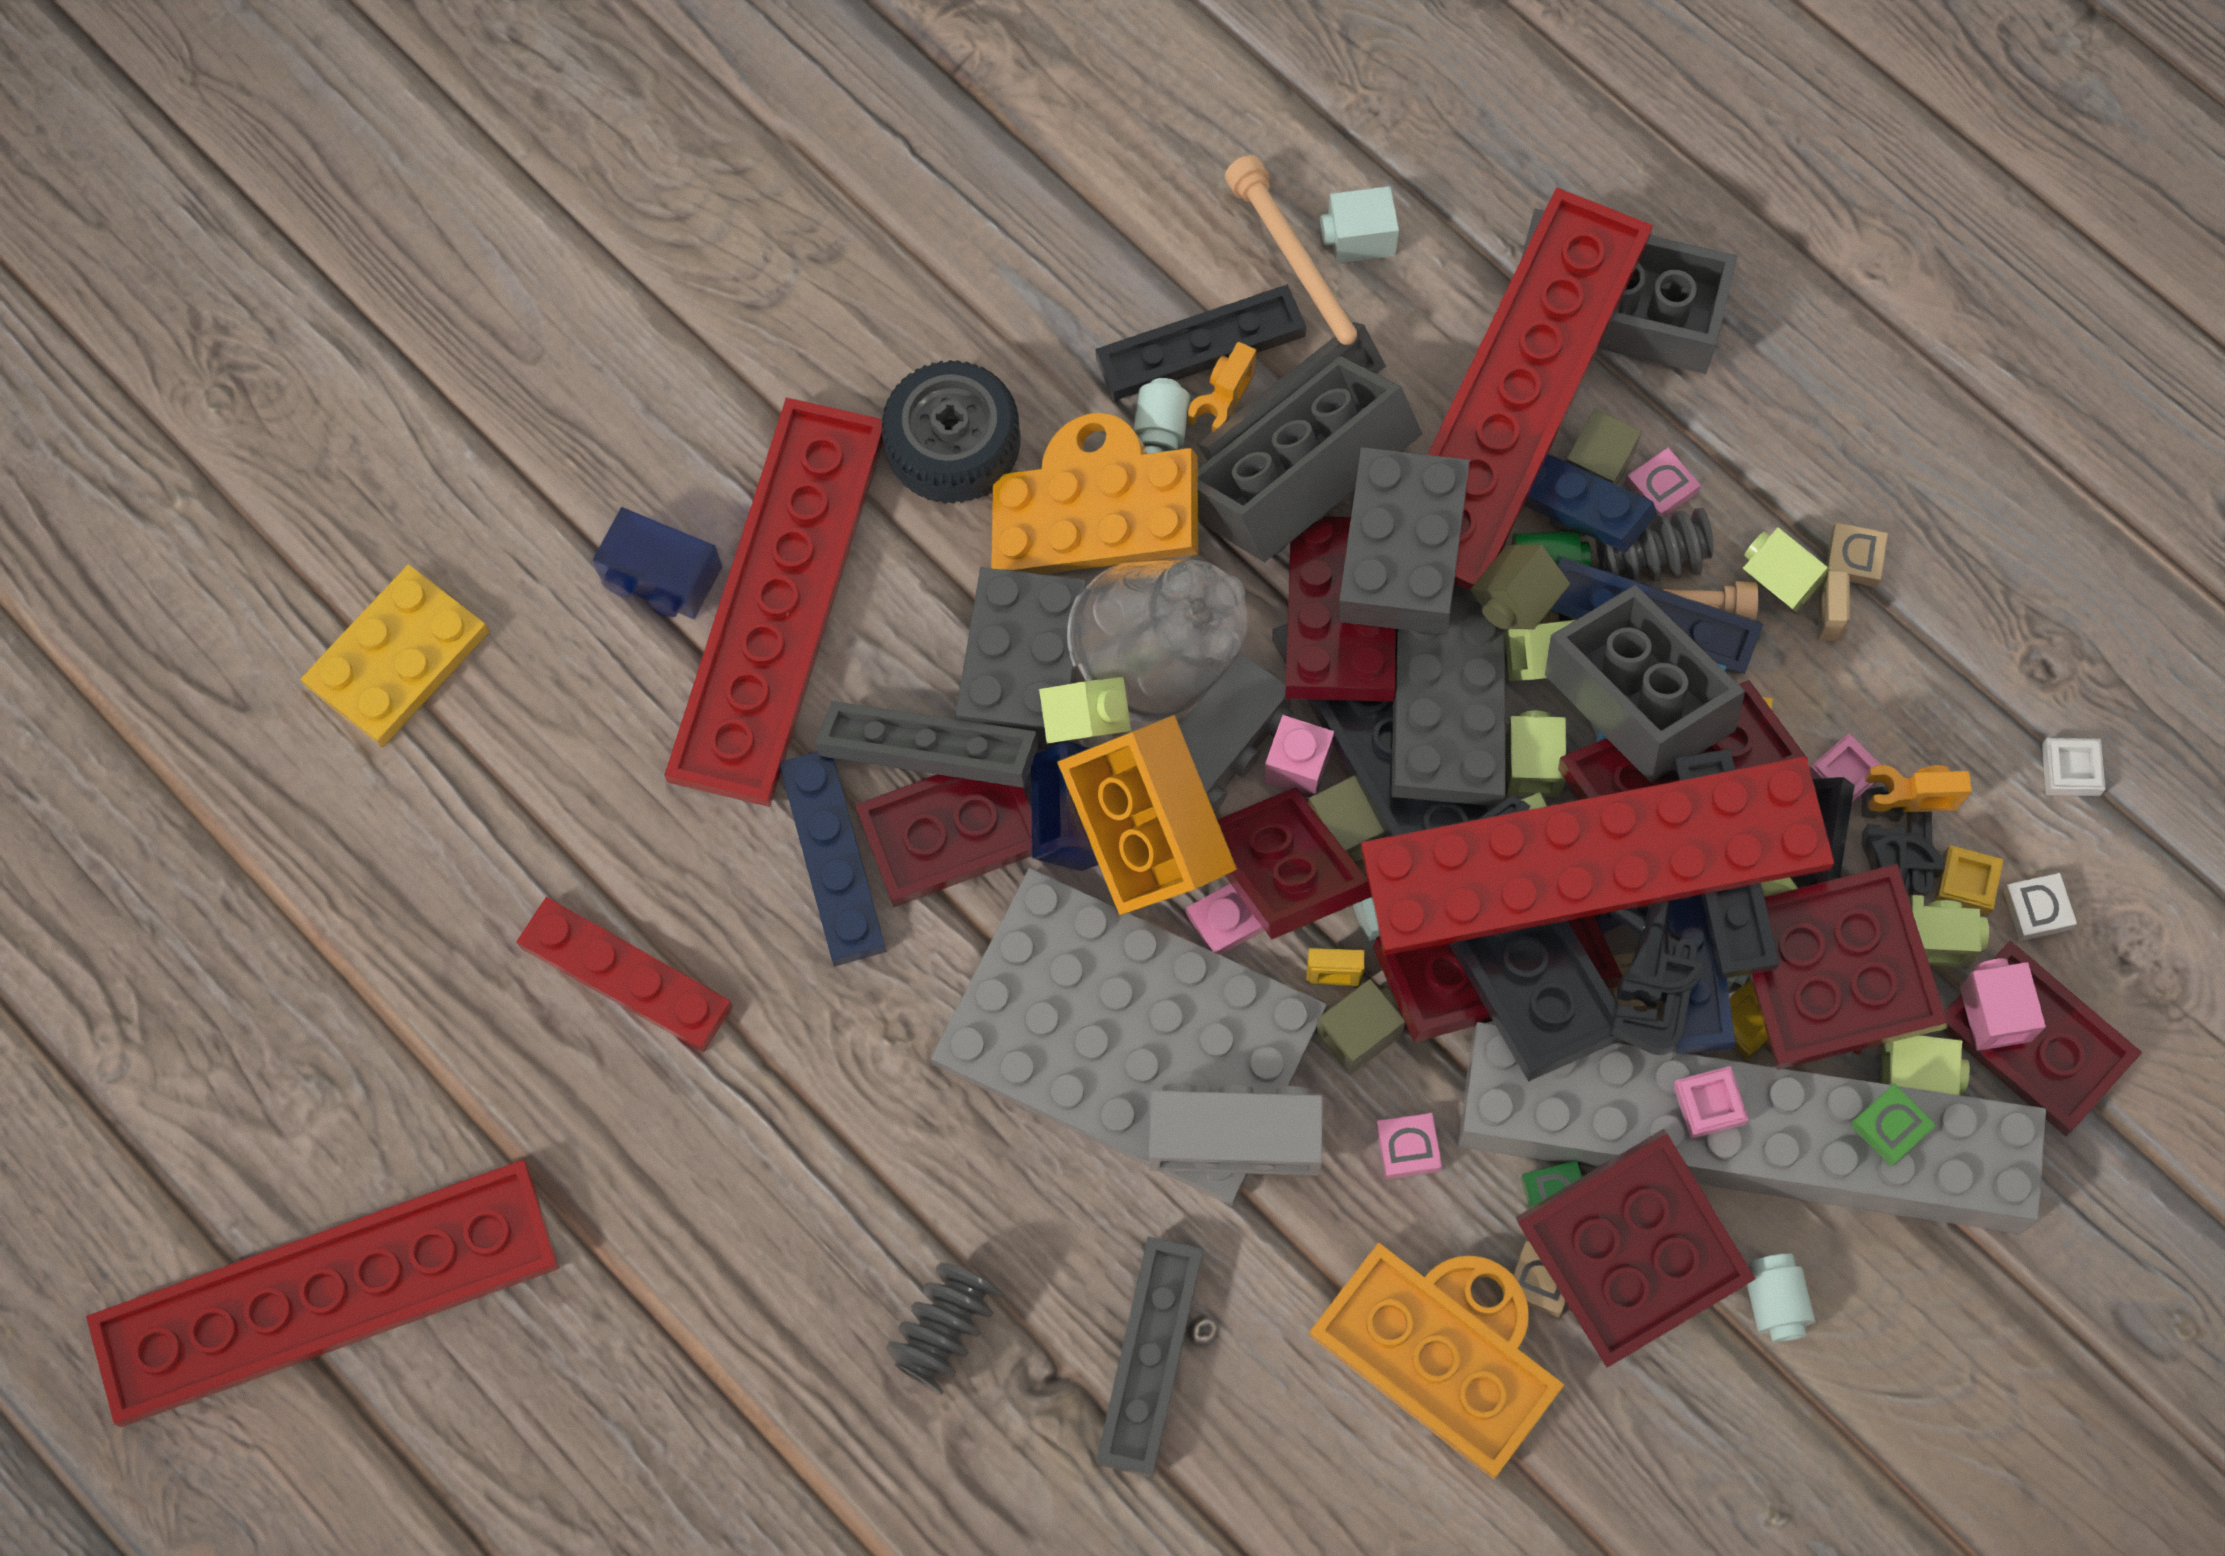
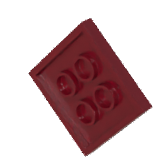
[1749,864,1948,1070]
[1515,1129,1756,1368]

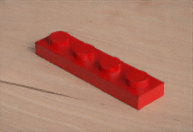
[516,897,733,1053]

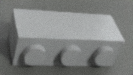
[1149,1083,1322,1176]

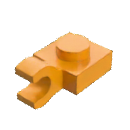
[1188,342,1257,432]
[1865,765,1972,812]

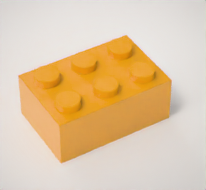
[1058,715,1237,915]

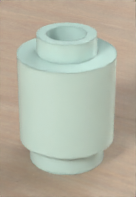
[1133,378,1190,452]
[1747,1254,1815,1343]

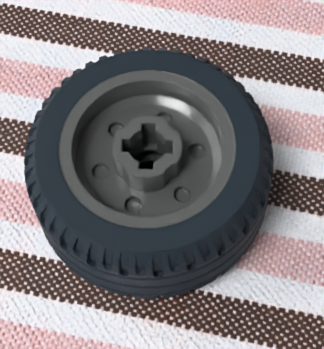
[882,360,1021,504]

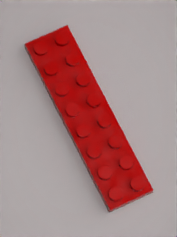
[1427,187,1653,590]
[664,397,884,807]
[1361,756,1834,956]
[86,1159,560,1427]

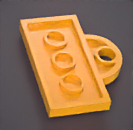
[991,413,1198,574]
[1308,1242,1564,1480]

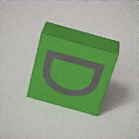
[1850,1083,1936,1167]

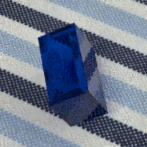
[592,507,723,620]
[1031,741,1099,871]

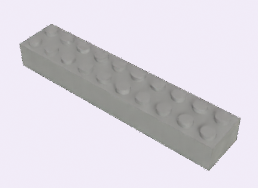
[1457,1022,2046,1234]

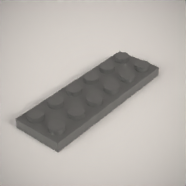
[1392,548,1505,806]

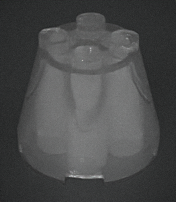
[1067,560,1248,722]

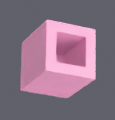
[1264,715,1334,798]
[1960,958,2046,1051]

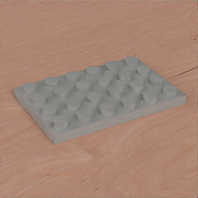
[930,868,1327,1206]

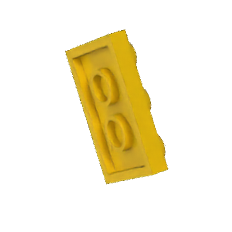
[300,564,490,748]

